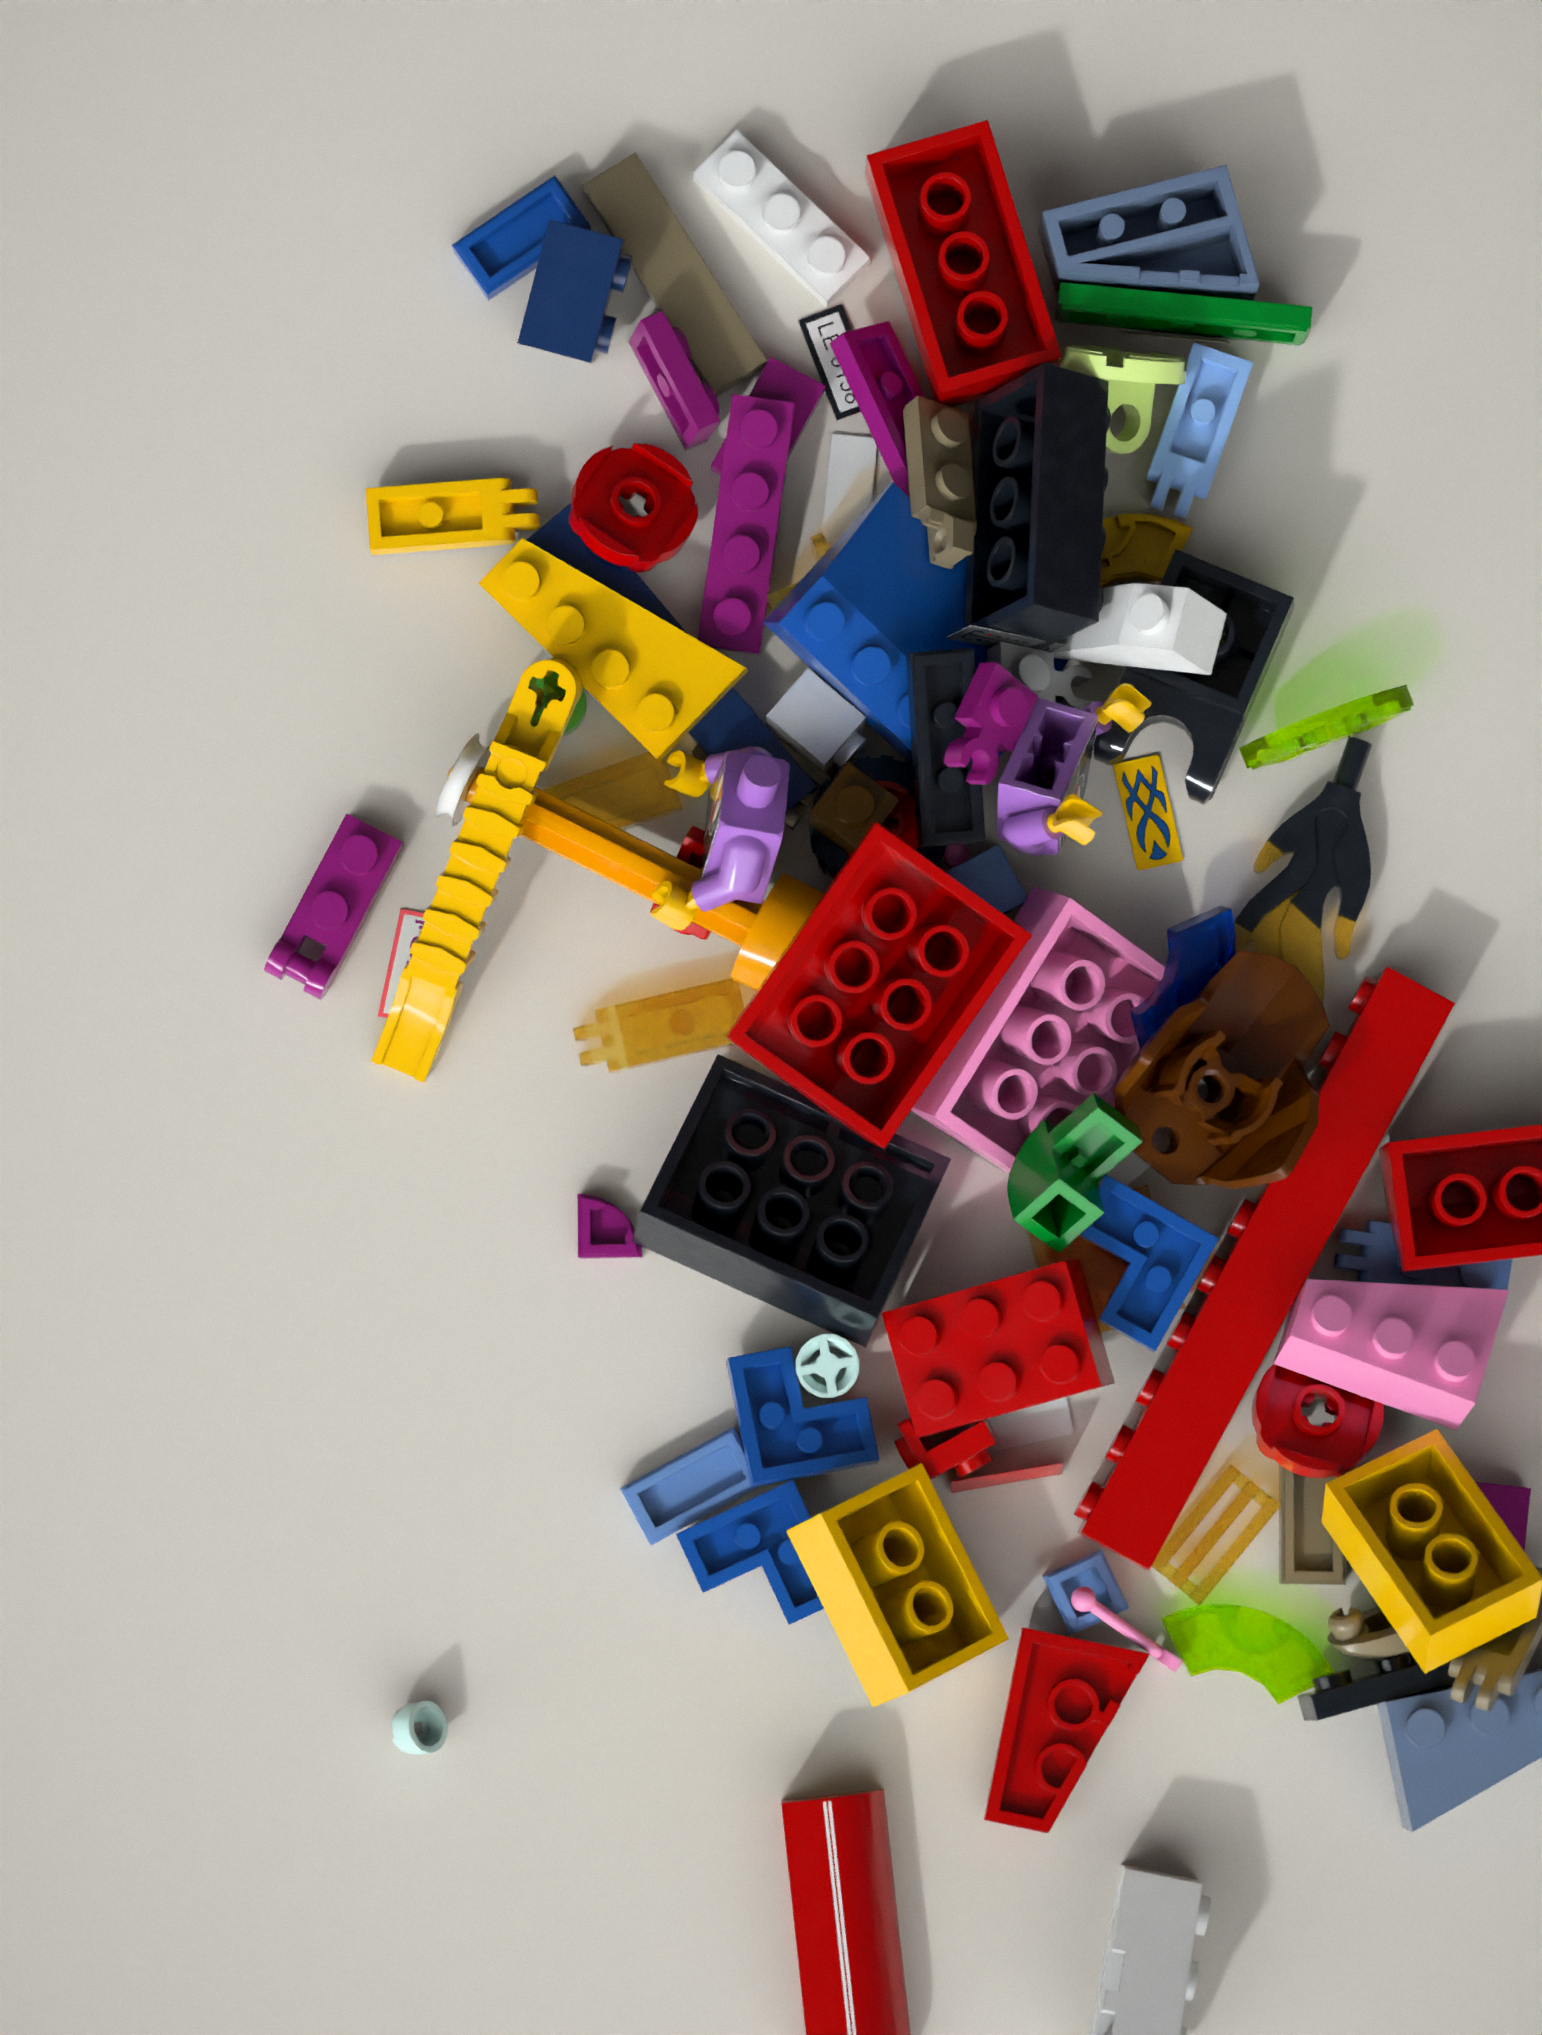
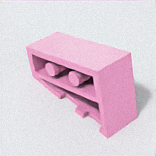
[1273,1279,1509,1430]

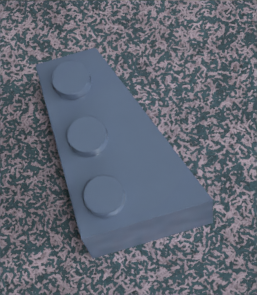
[1039,165,1260,301]
[1377,1667,1542,1832]

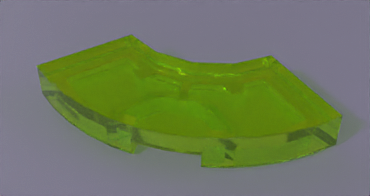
[1239,685,1414,770]
[1159,1604,1334,1705]

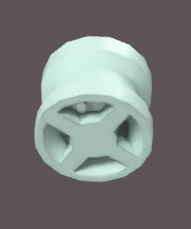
[796,1334,859,1398]

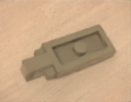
[903,396,978,569]

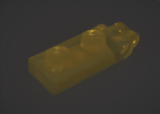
[573,978,744,1073]

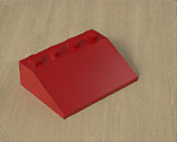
[725,822,1032,1148]

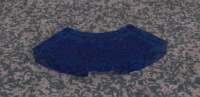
[1129,905,1236,1049]

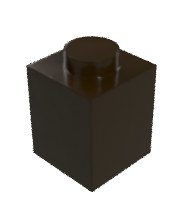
[809,762,900,855]

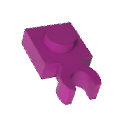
[944,662,1039,784]

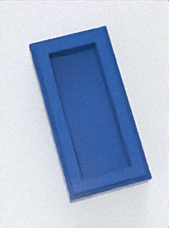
[452,175,591,301]

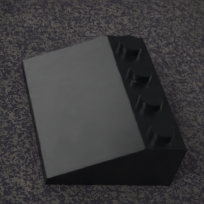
[632,1054,951,1348]

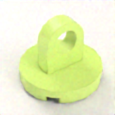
[1061,345,1187,455]

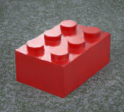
[882,1259,1115,1438]

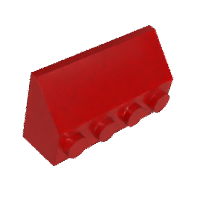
[1379,1124,1542,1272]

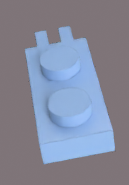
[1146,342,1253,519]

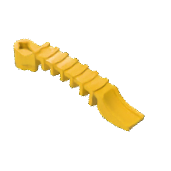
[371,658,583,1083]

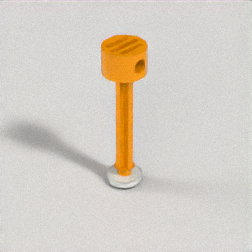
[435,733,824,991]

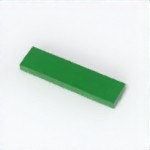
[1055,282,1312,346]

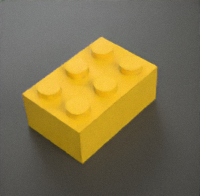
[1322,1429,1542,1673]
[786,1463,1009,1707]

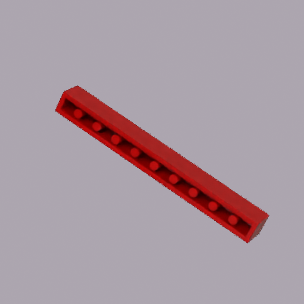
[1074,967,1455,1570]

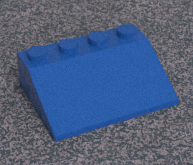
[763,482,1069,763]

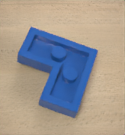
[1079,1175,1219,1352]
[726,1346,880,1487]
[676,1480,824,1625]

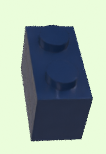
[517,219,633,364]

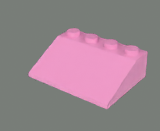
[911,887,1199,1174]

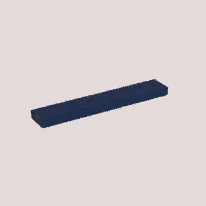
[526,503,818,813]

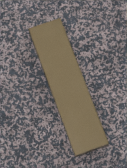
[582,153,768,397]

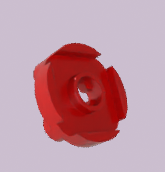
[569,443,698,573]
[1252,1364,1384,1478]

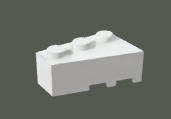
[1089,1864,1211,2035]

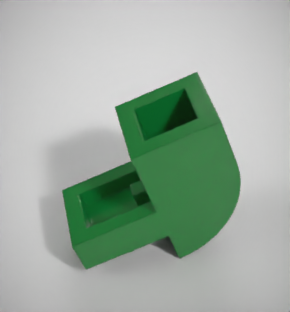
[1007,1093,1143,1253]

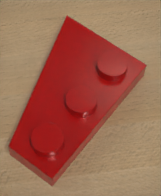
[983,1627,1150,1833]

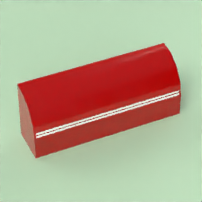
[781,1789,911,2035]

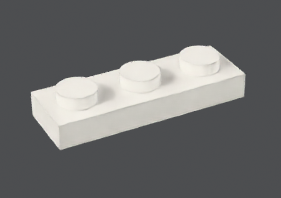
[693,129,871,308]

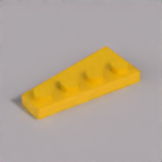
[478,538,748,761]

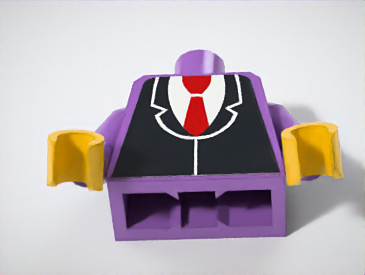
[996,683,1152,856]
[650,747,790,930]

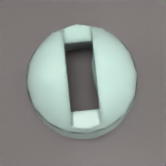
[390,1701,447,1755]

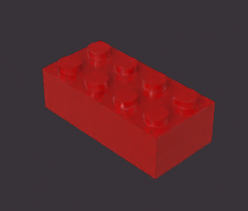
[865,120,1062,407]

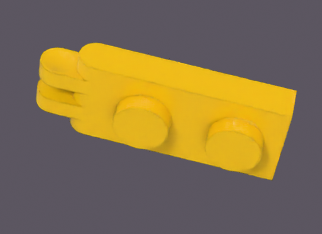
[365,478,540,555]

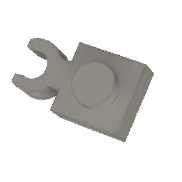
[987,641,1092,709]

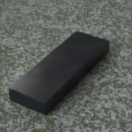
[906,648,986,847]

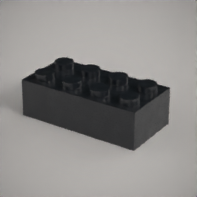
[964,362,1111,650]

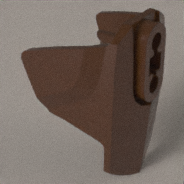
[1113,951,1330,1189]

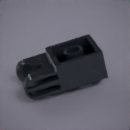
[1094,549,1294,805]

